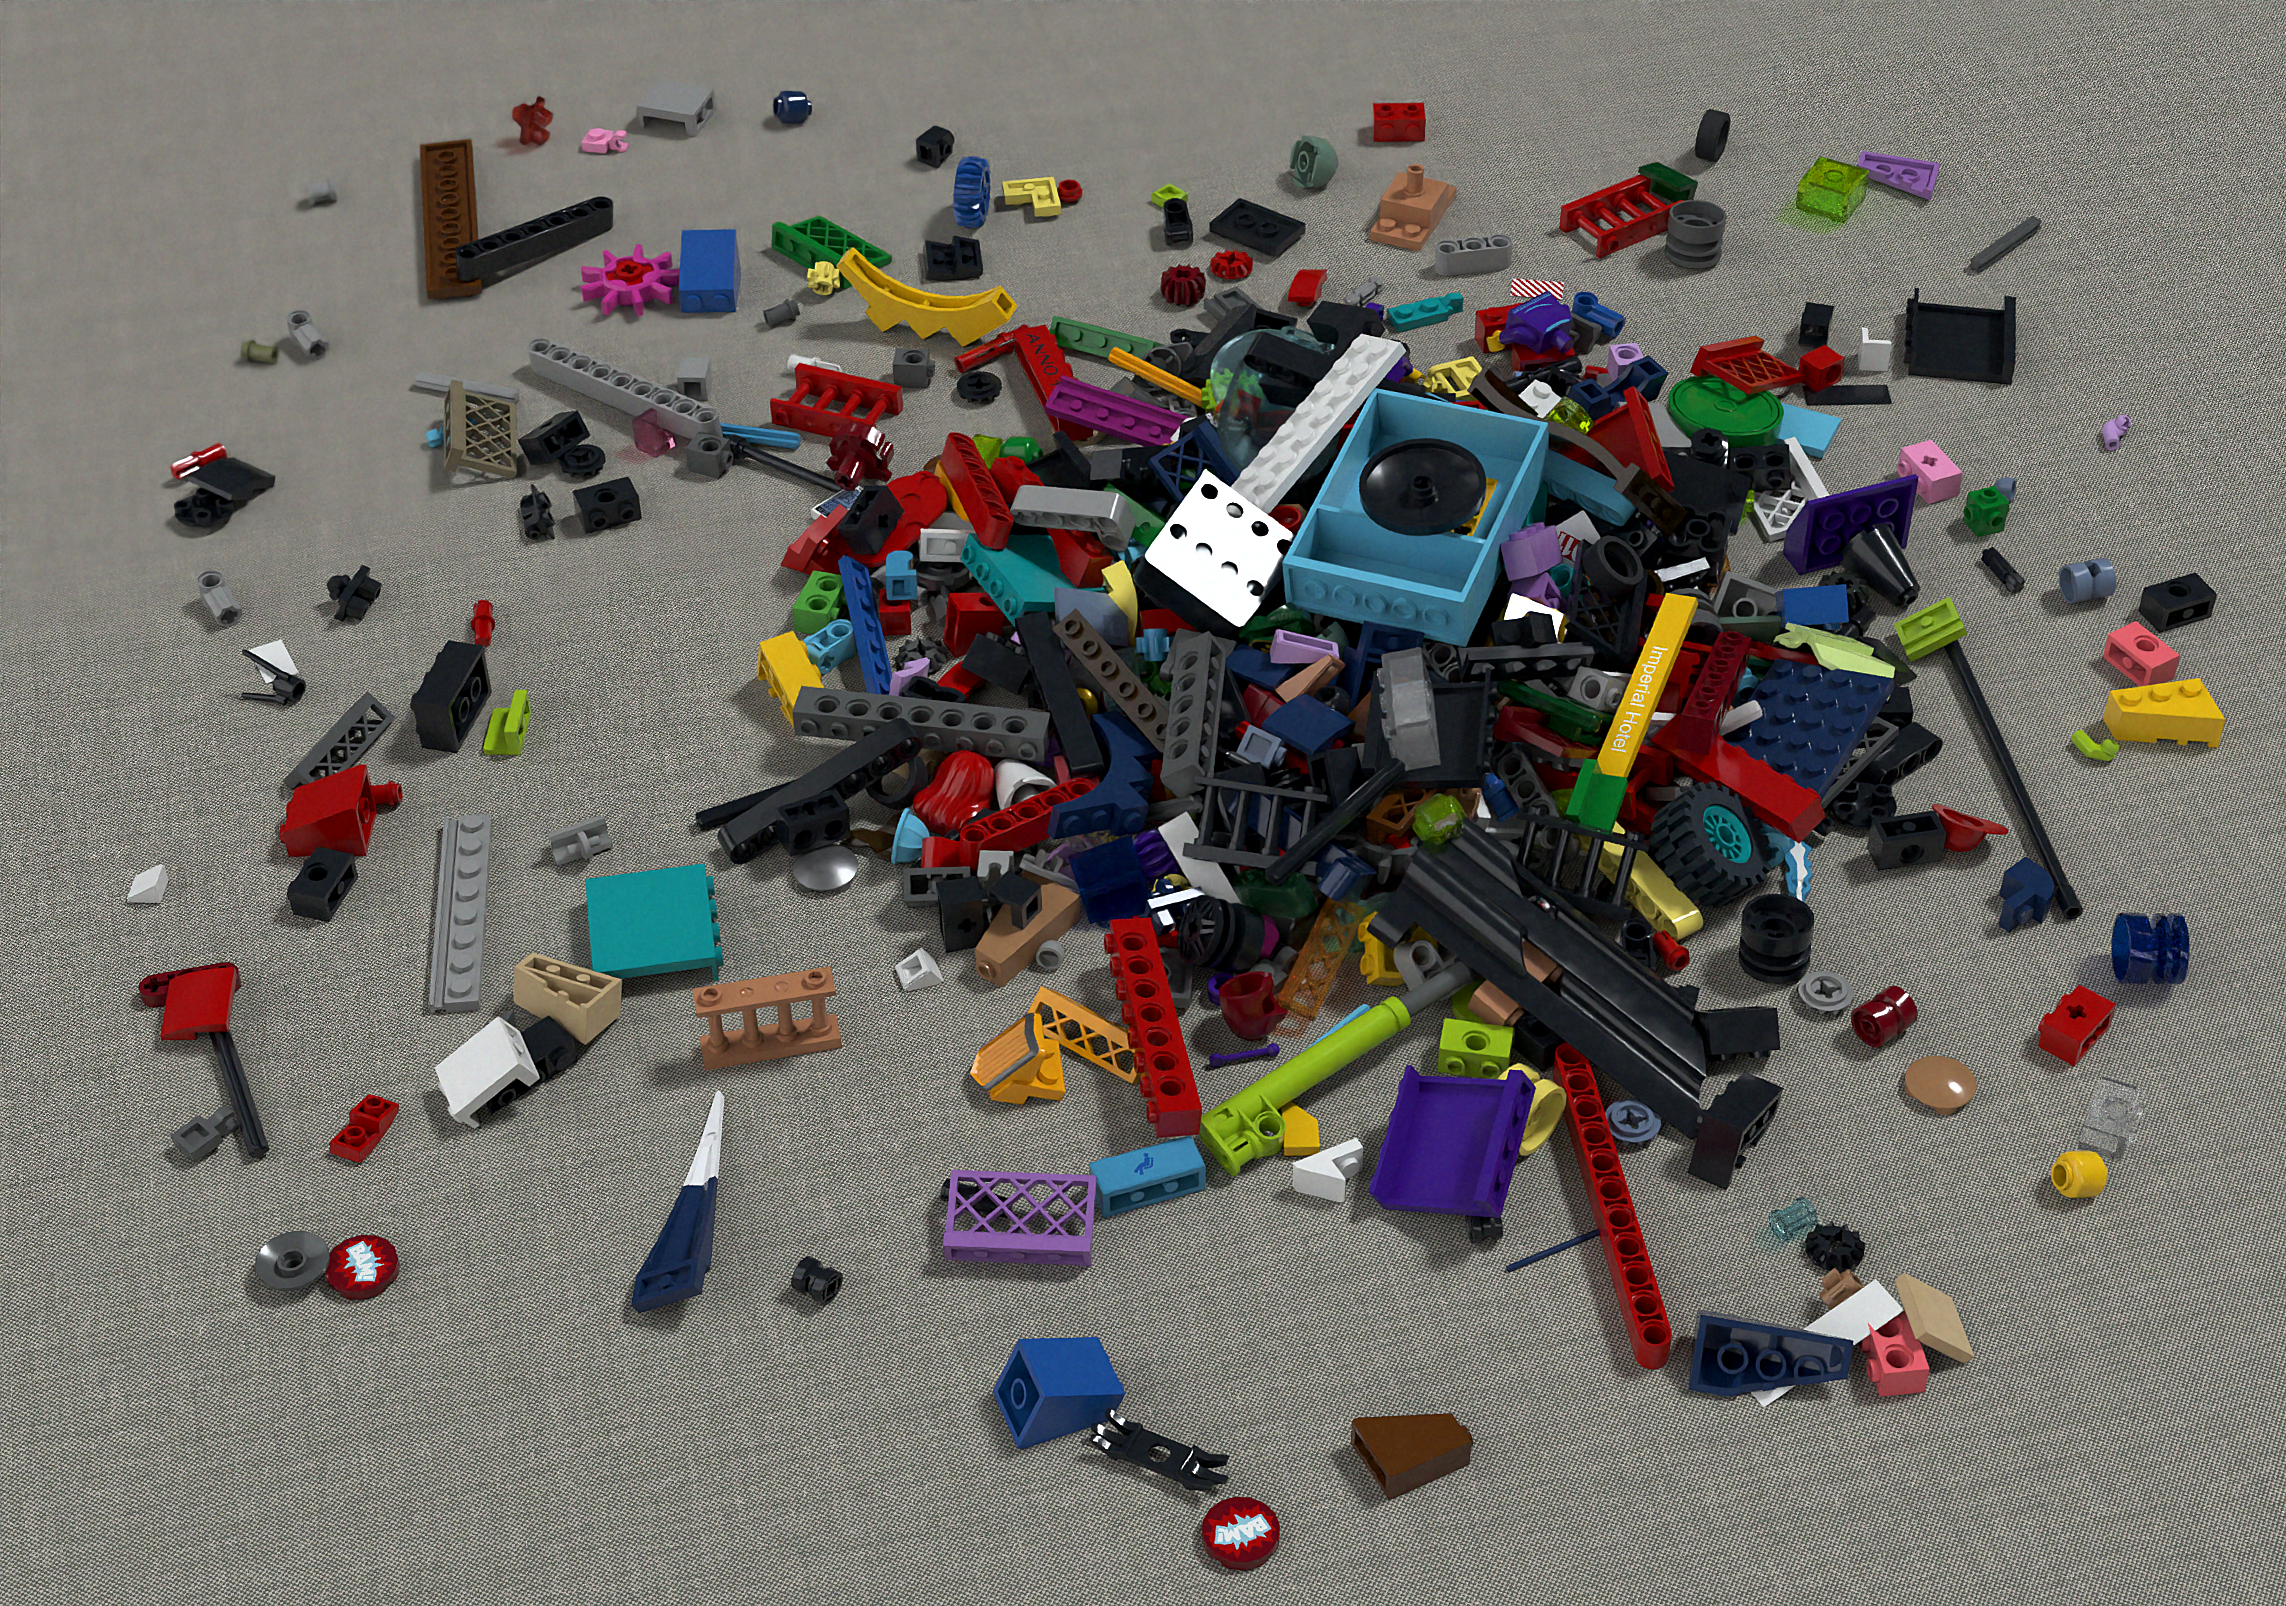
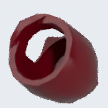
[1219,971,1288,1041]

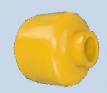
[2051,1150,2108,1199]

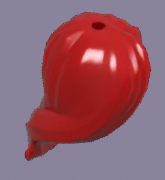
[913,750,995,837]

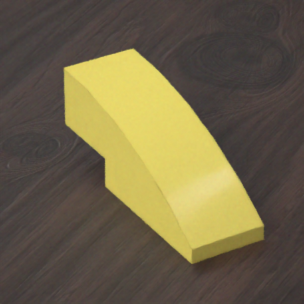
[1101,560,1141,657]

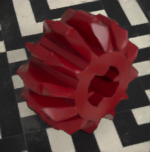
[1160,264,1206,306]

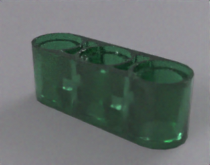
[1231,868,1318,918]

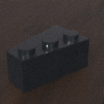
[1090,444,1174,503]

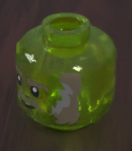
[1412,793,1465,844]

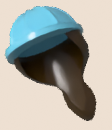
[846,808,929,865]

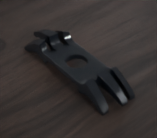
[1089,1408,1229,1491]

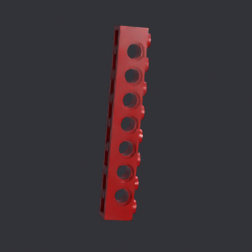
[1104,917,1202,1138]

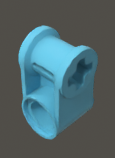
[803,619,857,674]

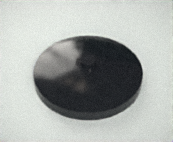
[1359,438,1486,536]

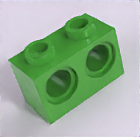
[792,570,848,634]

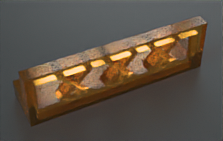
[1276,897,1367,1022]

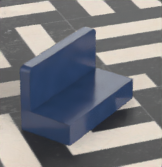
[1225,643,1295,691]

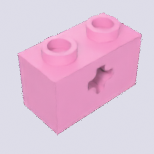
[1897,440,1963,504]

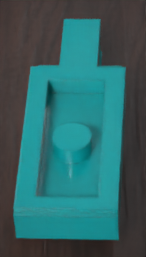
[1387,292,1464,333]

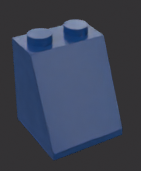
[679,229,741,313]
[992,1337,1125,1449]

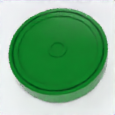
[1666,375,1784,455]

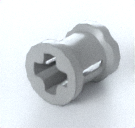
[305,177,337,205]

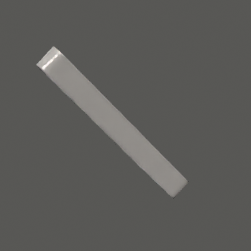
[527,337,723,440]

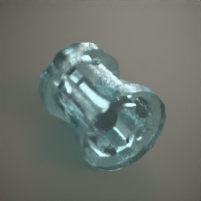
[1768,1196,1818,1241]

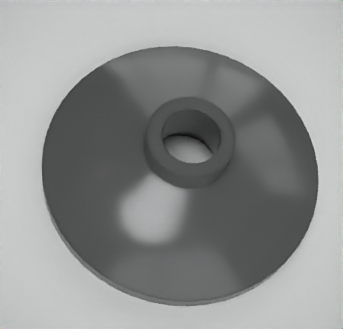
[255,1231,330,1291]

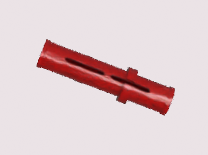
[954,324,1029,373]

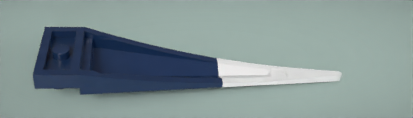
[631,1090,725,1313]

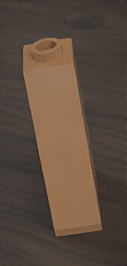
[975,870,1081,987]

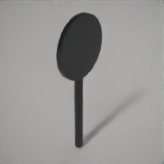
[1285,896,1332,952]

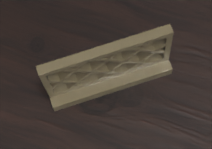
[444,379,517,479]

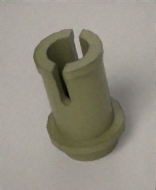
[240,340,279,364]

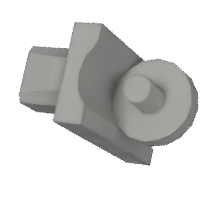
[547,815,613,866]

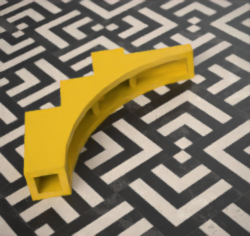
[836,247,1018,347]

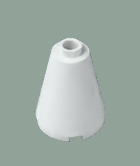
[994,758,1058,811]

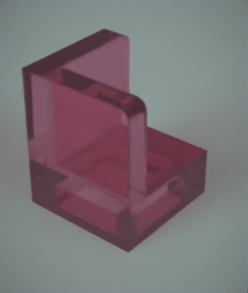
[632,408,676,459]

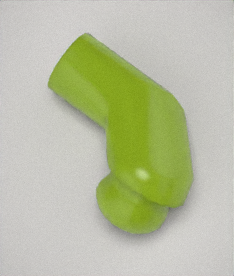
[2070,730,2119,762]

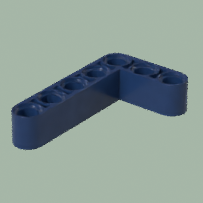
[1226,780,1377,903]

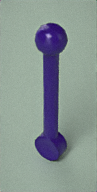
[1209,1043,1280,1068]

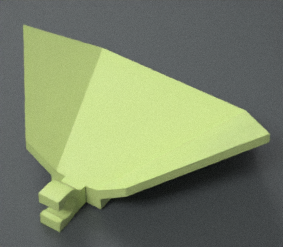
[1774,622,1895,701]

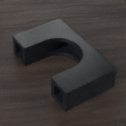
[1258,301,1386,408]

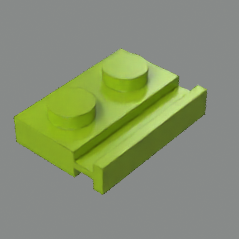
[1893,596,1968,662]

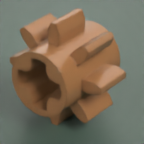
[1819,1268,1865,1310]

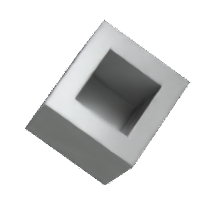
[677,357,713,401]

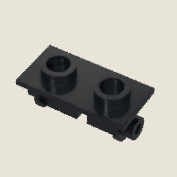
[520,484,555,540]

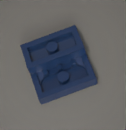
[1261,694,1356,755]

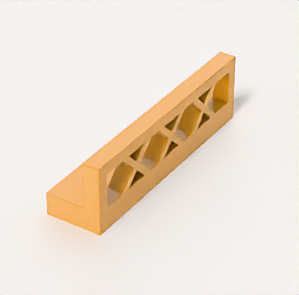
[1027,986,1141,1085]

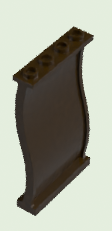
[1467,366,1688,537]

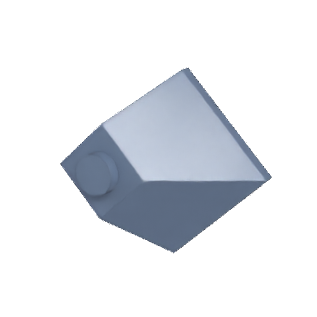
[1054,587,1129,652]

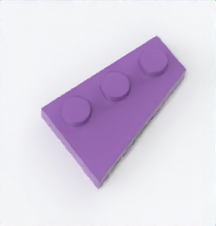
[1856,151,1940,200]

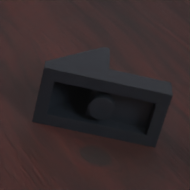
[1489,611,1557,646]

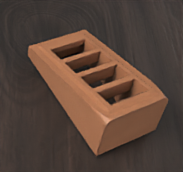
[1275,654,1345,703]

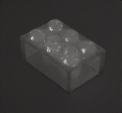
[1377,647,1441,771]

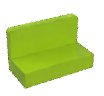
[483,689,532,755]

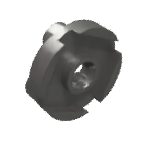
[913,554,970,595]

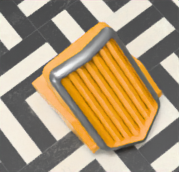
[969,1013,1066,1105]

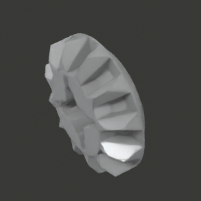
[1798,971,1854,1016]

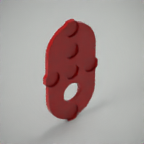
[836,474,948,568]

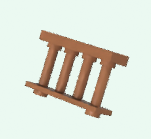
[692,966,842,1070]

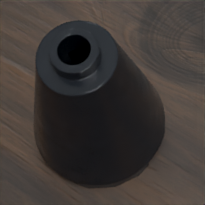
[1839,523,1920,606]

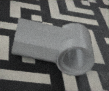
[286,309,330,361]
[197,570,243,628]

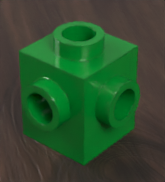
[1963,486,2009,538]

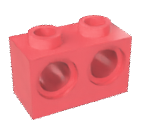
[1857,1309,1930,1397]

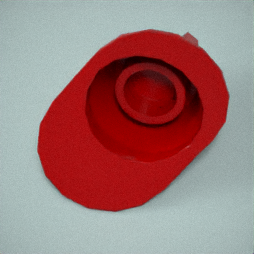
[1931,804,2009,852]

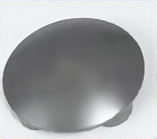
[793,844,858,893]

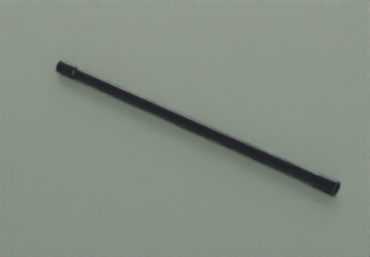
[1944,639,2083,919]

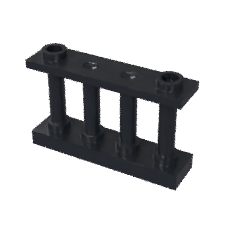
[1182,772,1331,878]
[1516,804,1650,922]

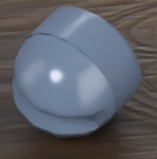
[1993,477,2016,501]

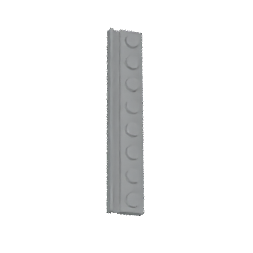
[429,813,493,1014]

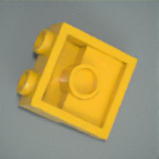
[1358,911,1438,987]

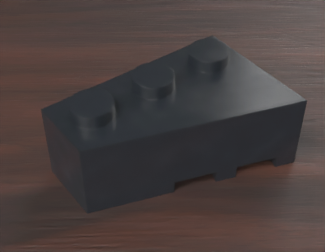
[1688,1071,1784,1191]

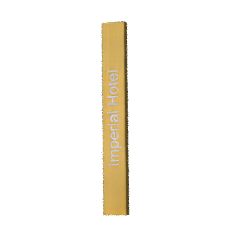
[1597,593,1698,778]

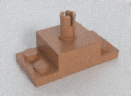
[1370,164,1457,251]

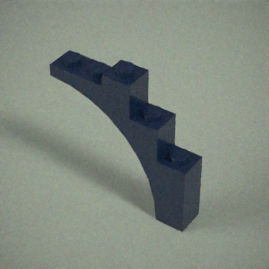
[1047,711,1159,840]

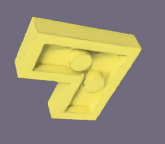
[1002,176,1061,217]

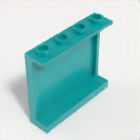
[960,533,1108,627]
[585,863,724,981]

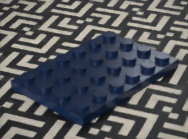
[1693,658,1895,799]

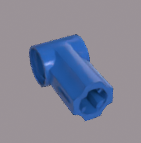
[1572,292,1626,339]

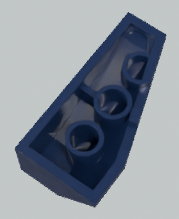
[1688,1309,1854,1396]

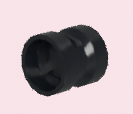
[791,1256,843,1305]

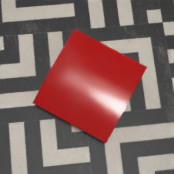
[160,967,237,1041]

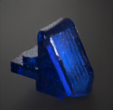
[1068,835,1150,929]

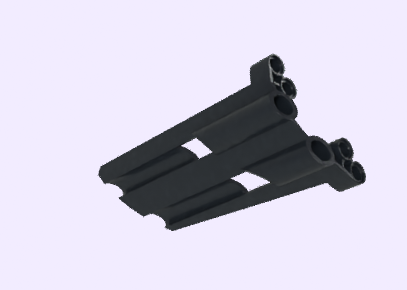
[1367,802,1706,1140]

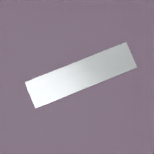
[1751,1279,1904,1407]

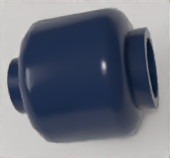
[773,90,812,124]

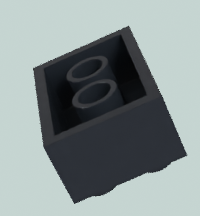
[410,640,492,754]

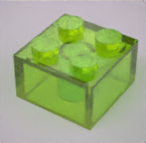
[1795,156,1870,223]

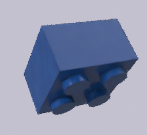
[1775,584,1849,633]

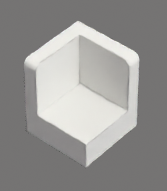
[1857,327,1892,371]

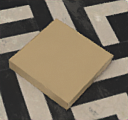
[1895,1273,1974,1364]

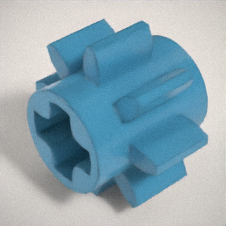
[1136,629,1174,661]

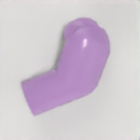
[2102,415,2132,450]

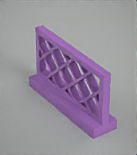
[943,1170,1097,1266]

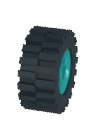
[1650,782,1772,908]

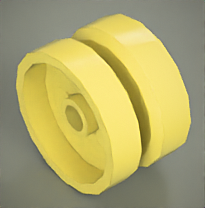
[1498,1063,1566,1156]

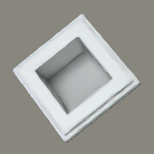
[127,864,169,903]
[895,947,943,992]

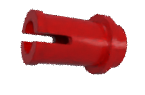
[371,781,403,806]
[1652,930,1690,971]

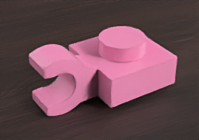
[581,128,630,153]

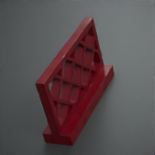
[1493,705,1602,760]

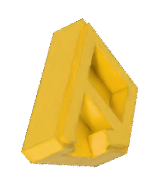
[1281,1101,1320,1156]

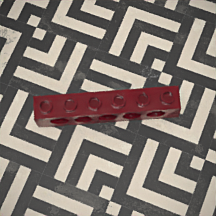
[1676,631,1751,755]

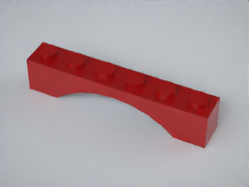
[989,456,1114,588]

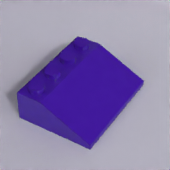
[1783,474,1919,575]

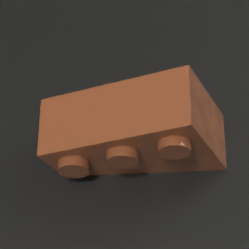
[1468,940,1563,1027]

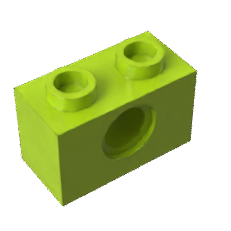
[1438,1018,1514,1079]

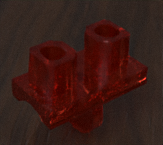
[511,96,553,146]

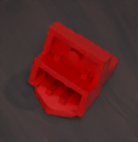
[781,504,849,576]

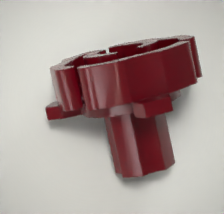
[826,422,894,491]

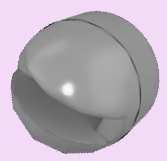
[1036,940,1065,970]

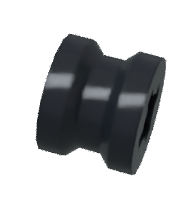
[1465,1215,1503,1243]

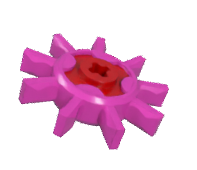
[580,244,680,316]

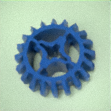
[953,156,991,228]

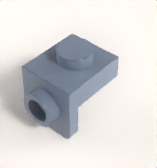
[1236,724,1287,771]

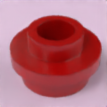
[1057,179,1083,203]

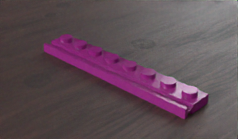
[1044,375,1268,469]

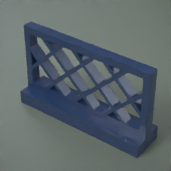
[1147,420,1258,533]

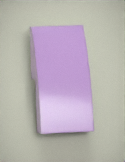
[889,658,930,697]

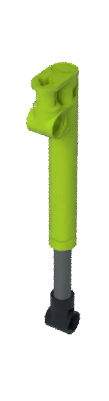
[1198,957,1483,1176]

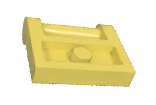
[1427,356,1482,401]

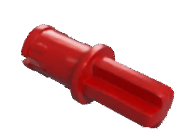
[170,443,227,480]
[471,600,495,648]

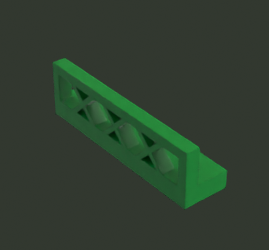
[1049,315,1163,359]

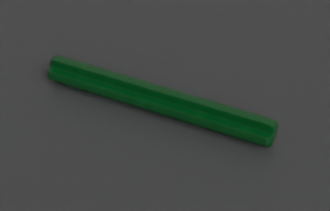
[1480,680,1602,733]

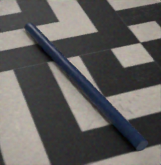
[1506,1228,1599,1273]

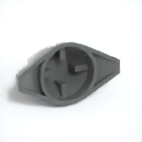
[1132,341,1193,392]

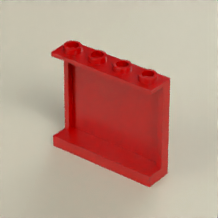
[1554,386,1675,503]

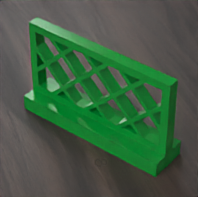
[771,215,892,289]

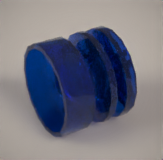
[2111,913,2190,984]

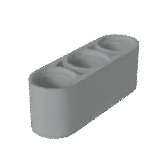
[1434,234,1512,276]

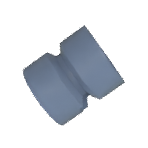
[2059,558,2116,604]

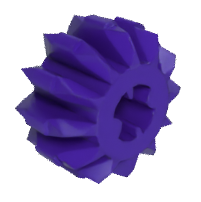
[1130,828,1179,886]

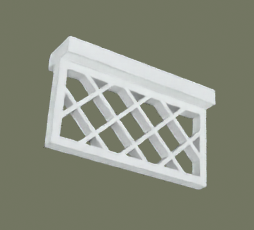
[1729,437,1830,542]

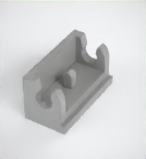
[977,850,1015,923]

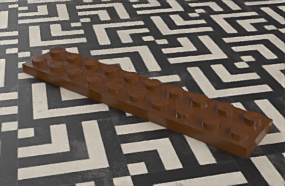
[420,139,483,300]

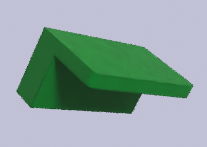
[1566,758,1628,831]

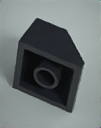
[1694,1006,1781,1061]

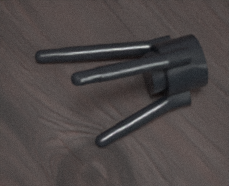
[242,649,306,706]

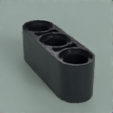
[1858,722,1943,787]

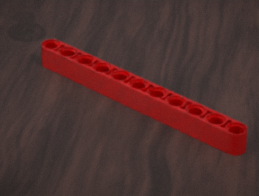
[1553,1043,1672,1370]

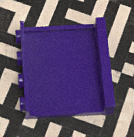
[1369,1065,1536,1218]

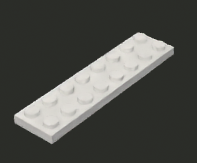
[1226,334,1406,527]

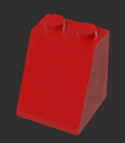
[280,764,377,857]

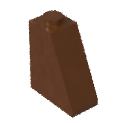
[1351,1413,1473,1500]

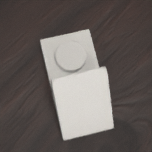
[1293,1138,1363,1202]

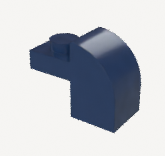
[1999,857,2054,932]

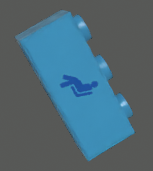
[1089,1136,1206,1218]

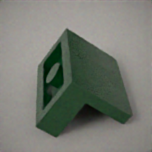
[1638,162,1698,202]

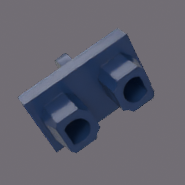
[1139,879,1204,936]

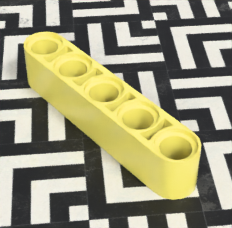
[1577,822,1703,942]

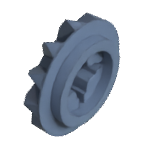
[1605,1099,1661,1147]

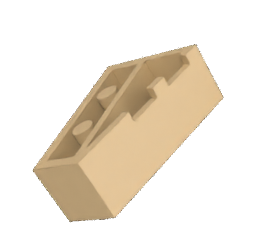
[513,952,622,1045]

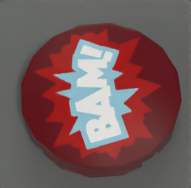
[325,1235,400,1300]
[1202,1496,1280,1570]

